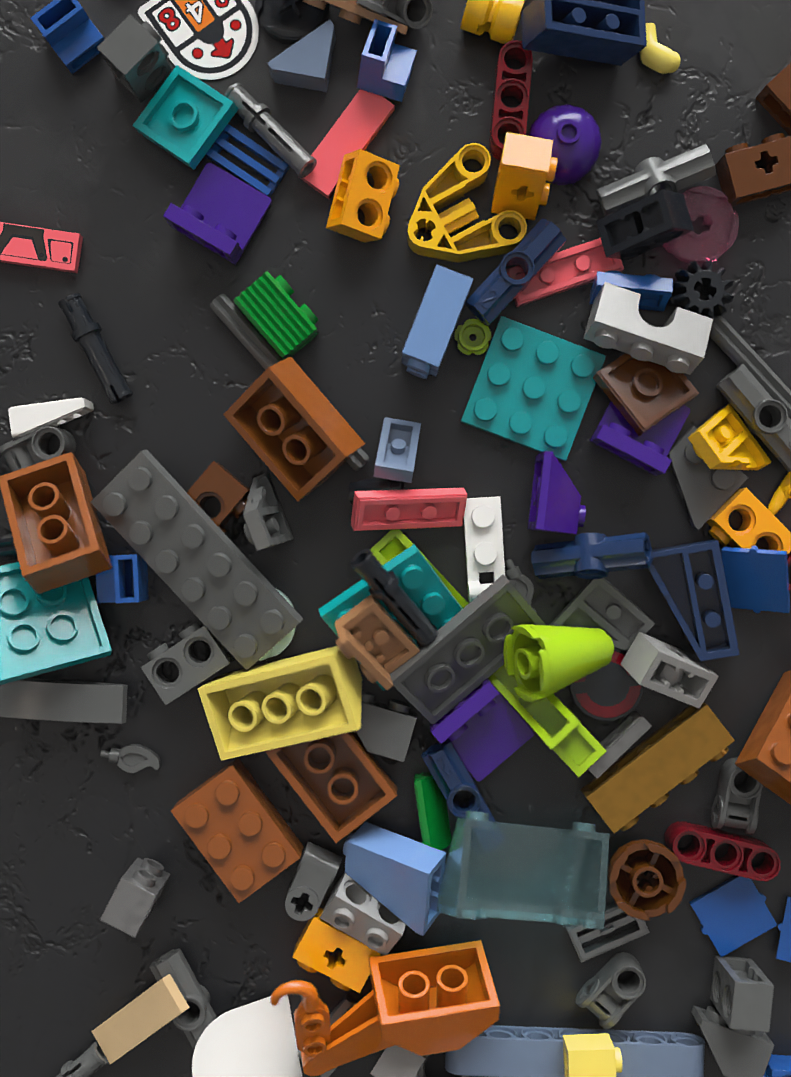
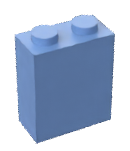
[402,265,473,379]

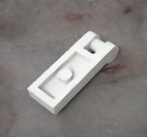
[463,496,505,603]

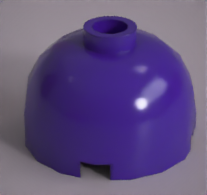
[528,104,602,185]

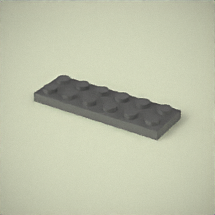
[91,449,303,671]

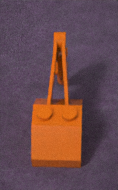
[271,940,500,1076]

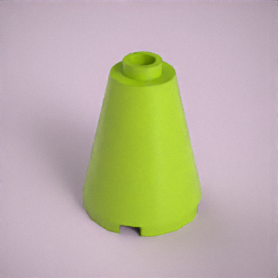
[503,624,614,702]

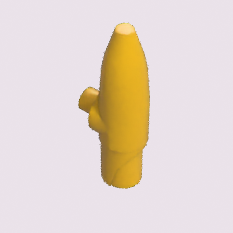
[768,471,791,515]

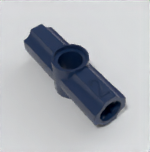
[465,218,567,326]
[531,532,652,580]
[421,739,505,853]

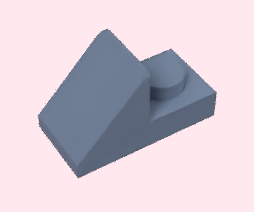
[373,417,421,483]

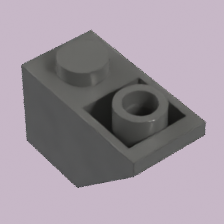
[356,691,417,762]
[691,1005,774,1077]

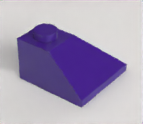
[527,451,586,534]

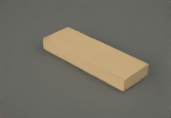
[91,974,190,1065]

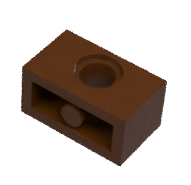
[187,461,250,535]

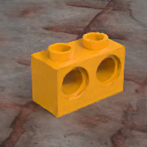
[326,149,400,243]
[707,488,791,554]

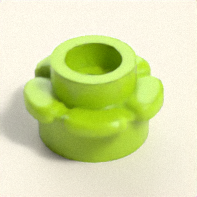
[454,319,492,355]

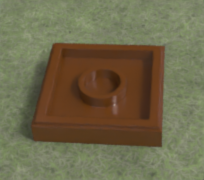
[593,353,699,437]

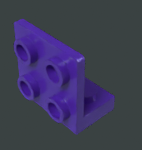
[163,162,272,265]
[590,401,690,476]
[430,678,534,781]

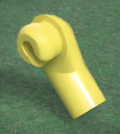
[639,23,681,74]

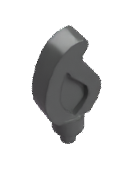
[505,559,536,612]
[100,744,161,773]

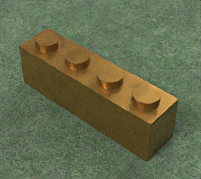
[581,702,735,833]

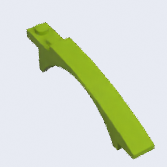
[370,529,607,777]

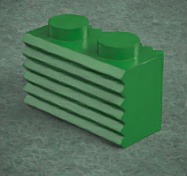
[233,271,319,360]

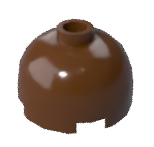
[607,839,686,921]

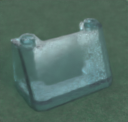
[437,811,610,930]

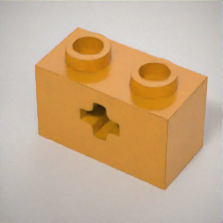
[491,132,557,220]
[292,907,380,993]

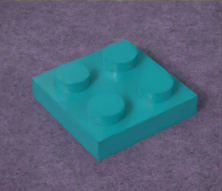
[133,65,238,170]

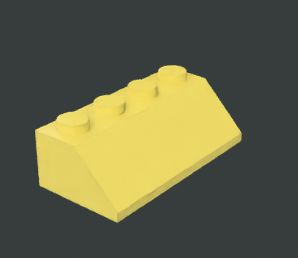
[197,646,362,761]

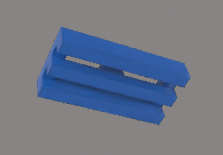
[206,124,289,197]

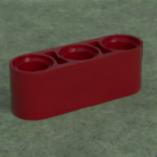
[489,40,533,161]
[664,821,781,881]

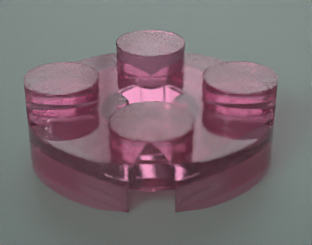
[663,186,739,265]

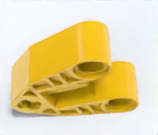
[407,143,527,263]

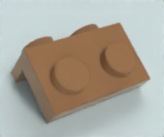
[334,595,420,690]

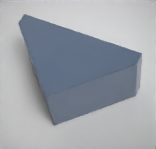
[267,19,336,92]

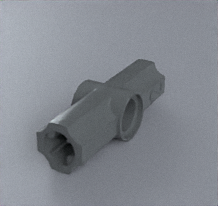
[596,144,717,217]
[716,364,791,472]
[150,948,217,1050]

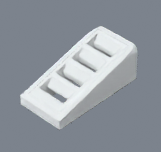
[8,398,94,439]

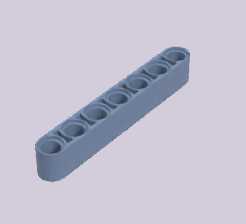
[445,1025,705,1077]

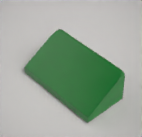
[413,772,452,850]

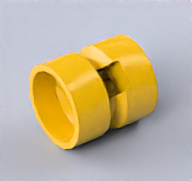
[460,0,526,44]

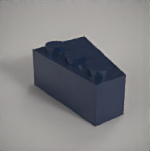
[521,0,647,66]
[648,539,740,661]

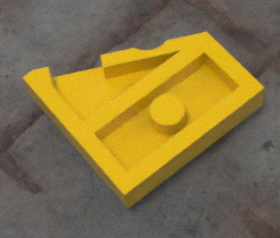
[688,404,772,470]

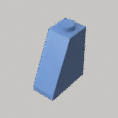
[343,822,446,936]

